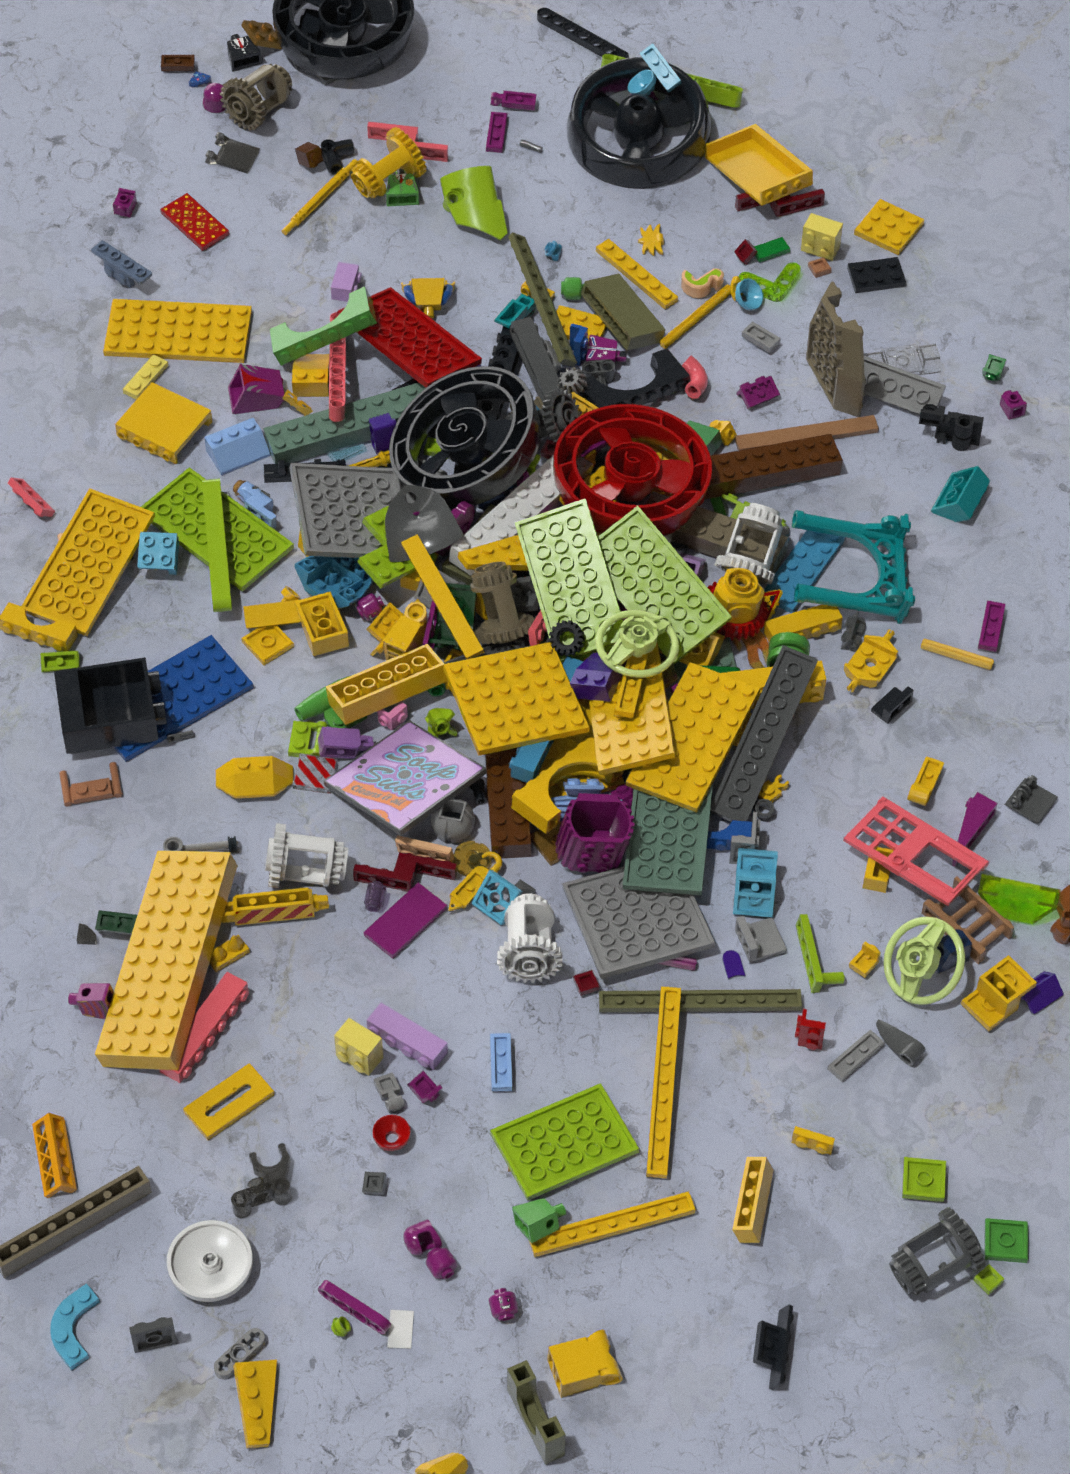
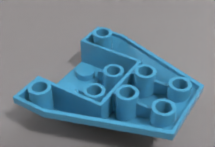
[294,556,374,608]

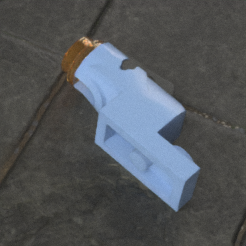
[233,480,277,529]

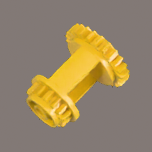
[351,127,427,199]

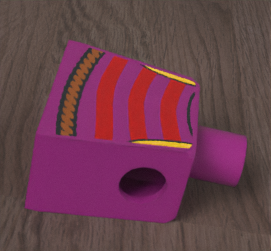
[68,983,114,1019]

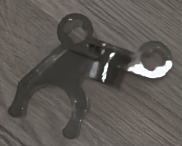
[231,1143,292,1218]

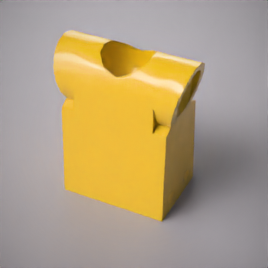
[383,601,428,661]
[547,1329,623,1398]

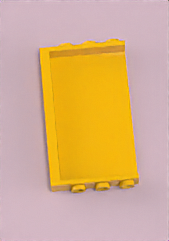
[705,124,813,206]

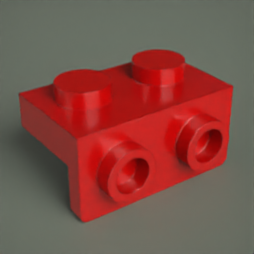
[795,1009,826,1050]

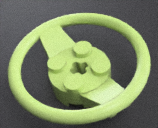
[595,610,679,678]
[884,917,965,1005]

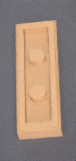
[395,835,455,863]

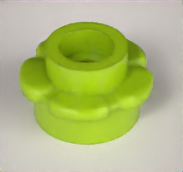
[331,1316,351,1337]

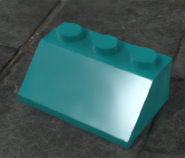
[931,466,990,522]

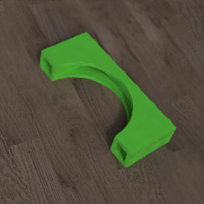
[270,286,377,366]

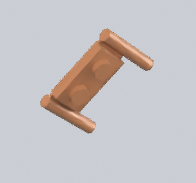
[59,762,122,807]

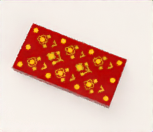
[160,193,230,251]

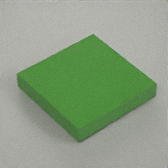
[984,1218,1028,1263]

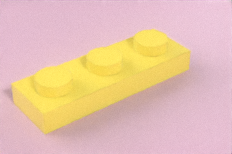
[123,354,168,399]

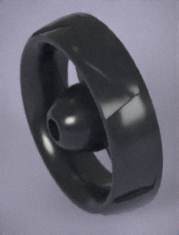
[272,0,414,79]
[567,57,711,189]
[389,366,541,508]

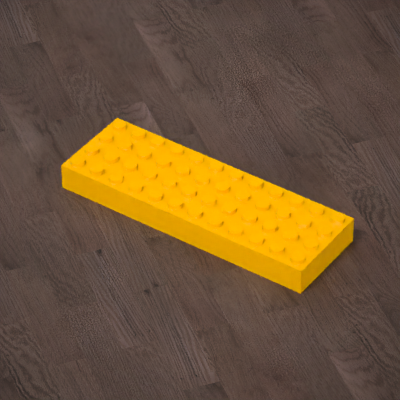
[95,851,238,1070]

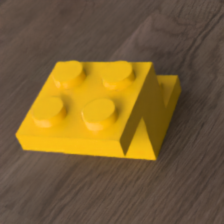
[961,955,1037,1031]

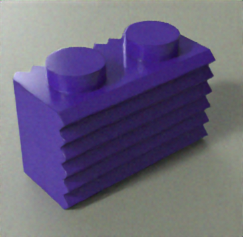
[369,413,396,455]

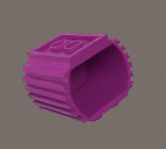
[555,793,634,873]

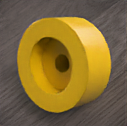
[281,586,300,602]

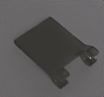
[205,132,260,174]

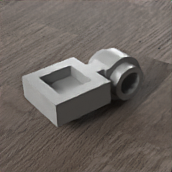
[374,1072,404,1112]

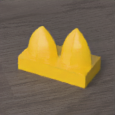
[209,935,250,972]

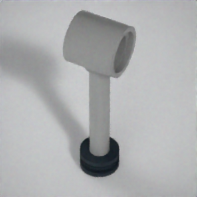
[163,836,238,852]

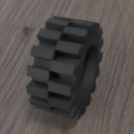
[549,620,585,657]

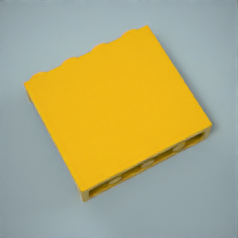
[115,382,212,464]

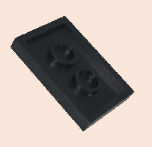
[847,257,906,293]

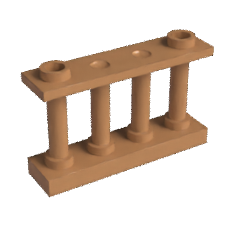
[922,876,1014,964]

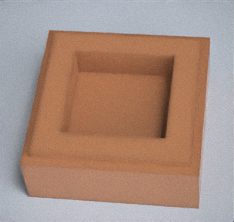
[808,257,831,278]

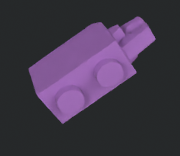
[318,727,374,759]

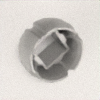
[430,798,475,843]

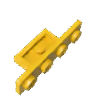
[366,599,420,657]

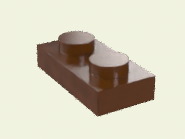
[161,55,195,71]

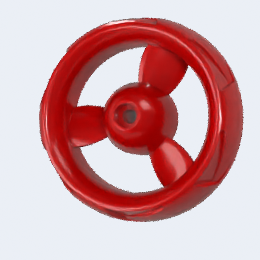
[553,404,712,536]

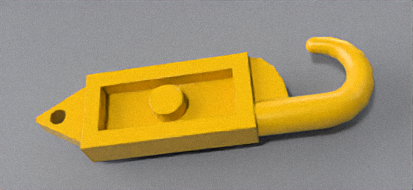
[448,851,503,911]

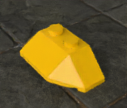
[216,756,293,799]

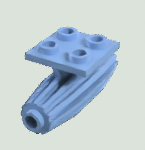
[551,778,622,821]

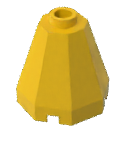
[415,1452,469,1474]

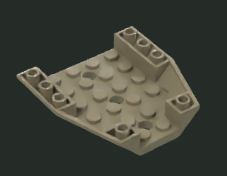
[806,281,866,417]

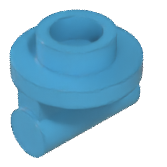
[544,241,562,261]

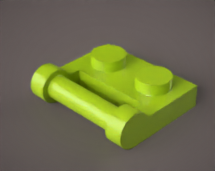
[288,721,328,759]

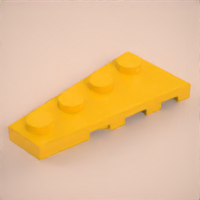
[233,1359,277,1449]

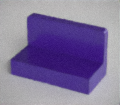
[1021,971,1064,1014]

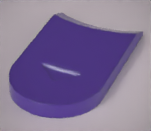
[722,950,745,979]

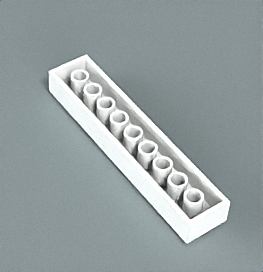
[449,455,593,576]

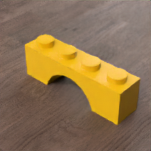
[0,602,78,651]

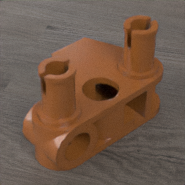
[1050,885,1070,944]

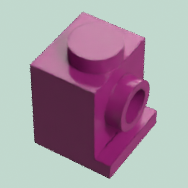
[113,188,137,217]
[1000,390,1027,420]

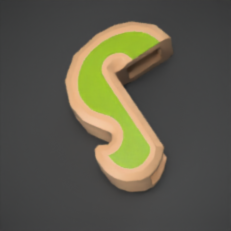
[681,268,724,298]

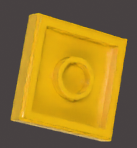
[241,625,294,666]

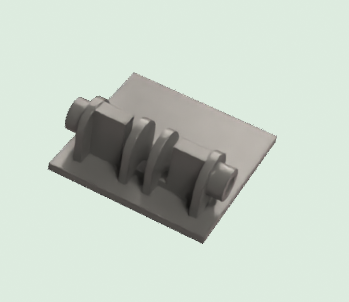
[1004,775,1058,824]

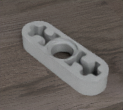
[214,1328,265,1380]

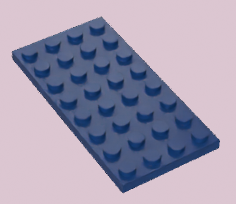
[114,635,254,762]

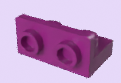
[736,376,780,409]

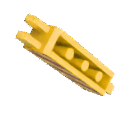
[221,887,329,925]

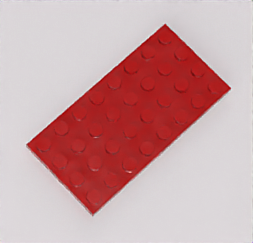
[336,287,482,388]

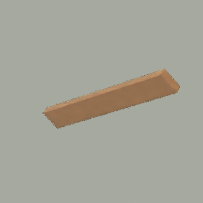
[735,415,879,451]

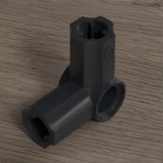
[321,139,354,175]

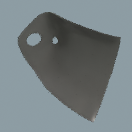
[385,485,464,562]

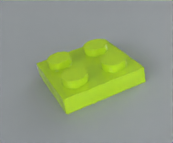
[902,1157,946,1202]

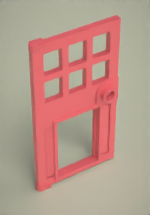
[843,796,989,906]

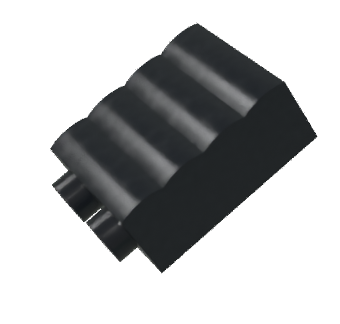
[54,657,167,754]

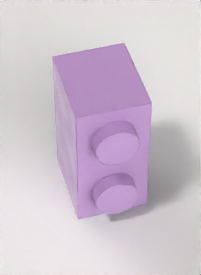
[331,262,362,302]

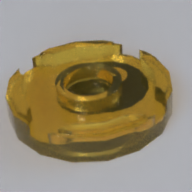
[453,841,492,876]

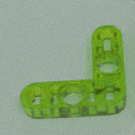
[739,262,801,302]

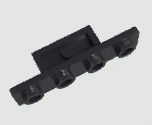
[753,1304,794,1390]

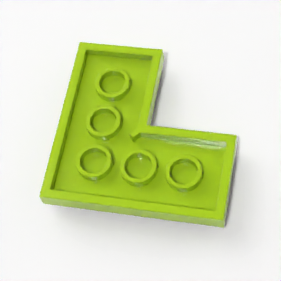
[358,506,437,589]

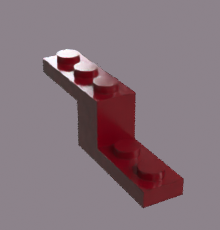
[735,189,825,217]
[353,852,457,892]

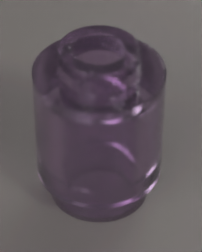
[364,881,387,912]

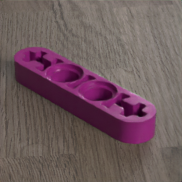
[317,1280,391,1335]

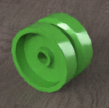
[766,632,810,667]

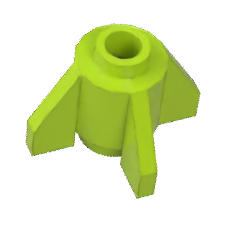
[425,708,458,738]

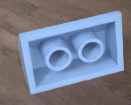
[204,418,270,475]

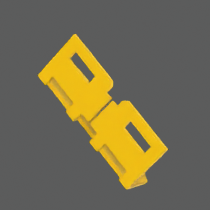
[282,389,313,416]

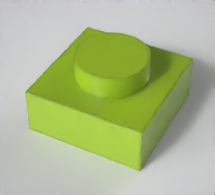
[973,1264,1004,1295]

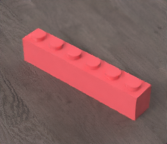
[159,972,249,1083]

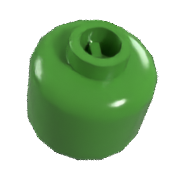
[561,277,584,300]

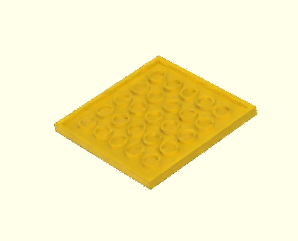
[443,642,589,756]

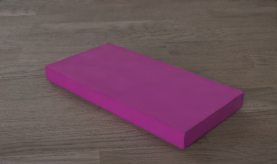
[364,882,447,959]

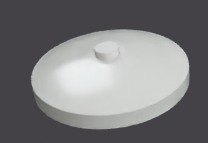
[167,1220,253,1302]

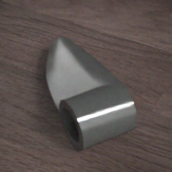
[876,1019,926,1066]

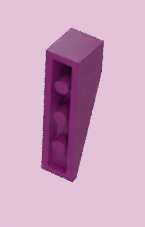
[952,792,998,867]

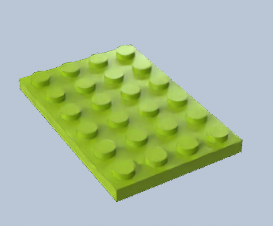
[490,1083,639,1201]

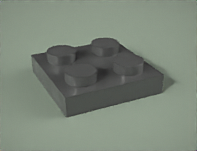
[129,1317,177,1353]

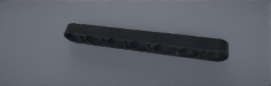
[537,7,629,58]

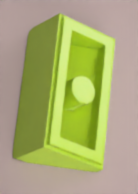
[40,651,80,672]

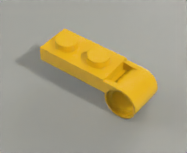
[907,756,944,806]

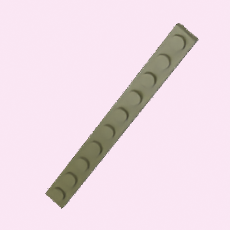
[508,232,577,367]
[599,989,802,1013]

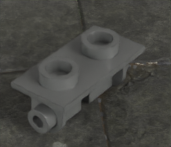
[841,611,866,651]

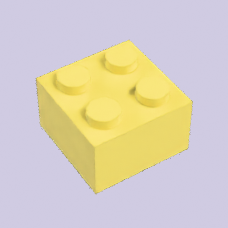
[801,213,843,261]
[334,1018,383,1076]

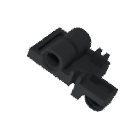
[919,404,984,451]

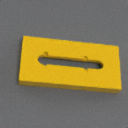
[183,1063,274,1141]

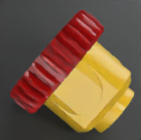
[707,568,768,641]

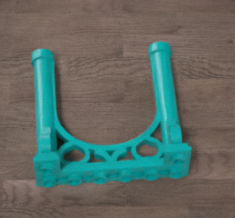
[792,510,915,624]

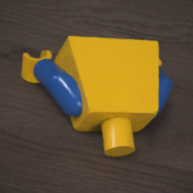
[401,278,455,319]

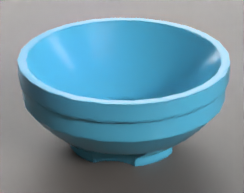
[628,70,656,96]
[735,278,763,310]

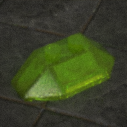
[978,874,1061,924]

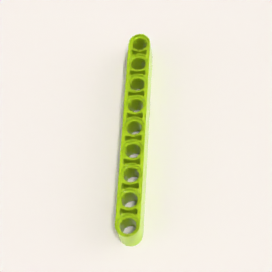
[601,54,743,108]
[202,478,232,612]

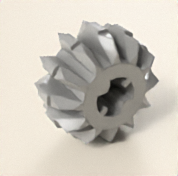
[557,367,588,395]

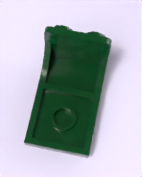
[430,583,477,649]

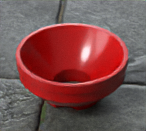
[373,1115,410,1151]

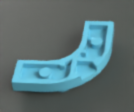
[50,1283,100,1371]

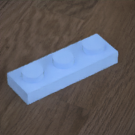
[490,1033,512,1092]

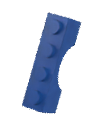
[707,820,752,851]

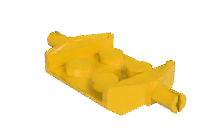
[844,629,898,692]

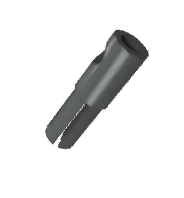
[519,139,543,152]
[166,730,194,743]

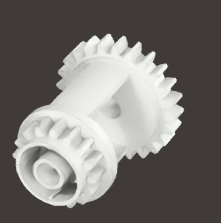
[715,503,783,584]
[265,823,348,888]
[497,894,563,983]

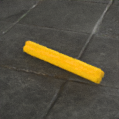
[921,638,994,670]

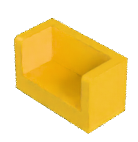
[862,847,894,893]

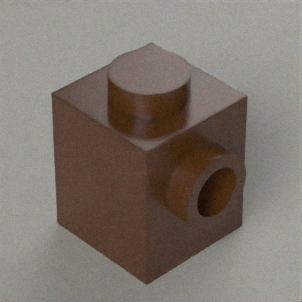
[295,142,323,168]

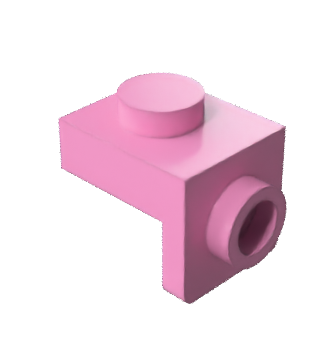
[377,701,408,730]

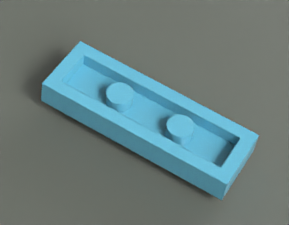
[639,43,682,93]

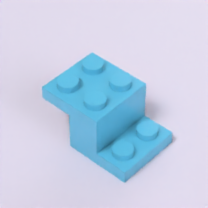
[733,848,778,917]

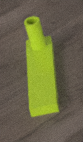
[795,914,844,993]

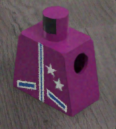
[586,335,627,363]

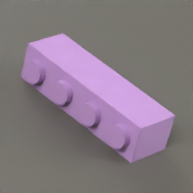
[367,1003,448,1070]

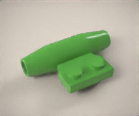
[294,673,367,728]

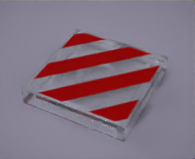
[292,754,338,794]

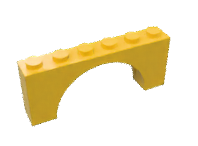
[511,736,624,834]

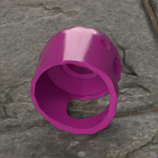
[203,83,226,113]
[403,1219,442,1256]

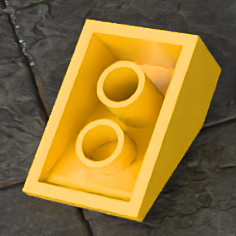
[292,354,330,397]
[295,592,349,657]

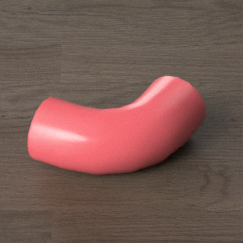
[682,355,708,399]

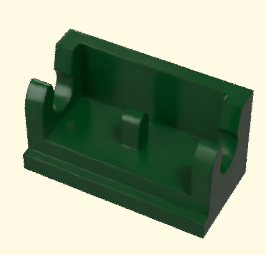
[95,910,137,934]

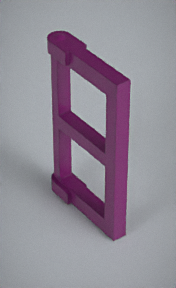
[423,600,437,650]

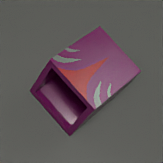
[228,364,285,414]

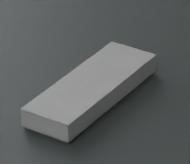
[827,1030,885,1082]

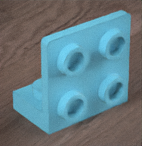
[137,532,180,575]

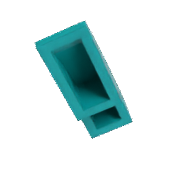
[494,294,536,329]

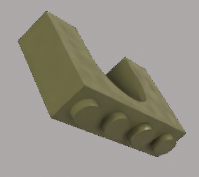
[507,1360,566,1464]

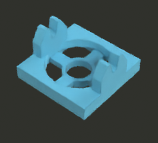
[471,870,523,925]

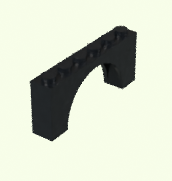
[578,348,690,408]

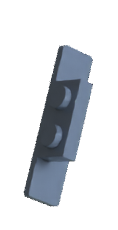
[91,240,152,288]

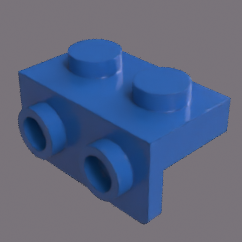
[570,324,589,366]

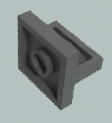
[510,576,539,612]

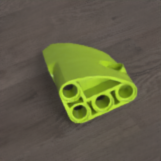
[440,166,508,240]

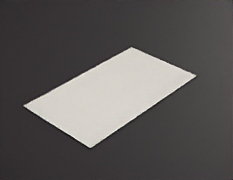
[387,1310,414,1349]

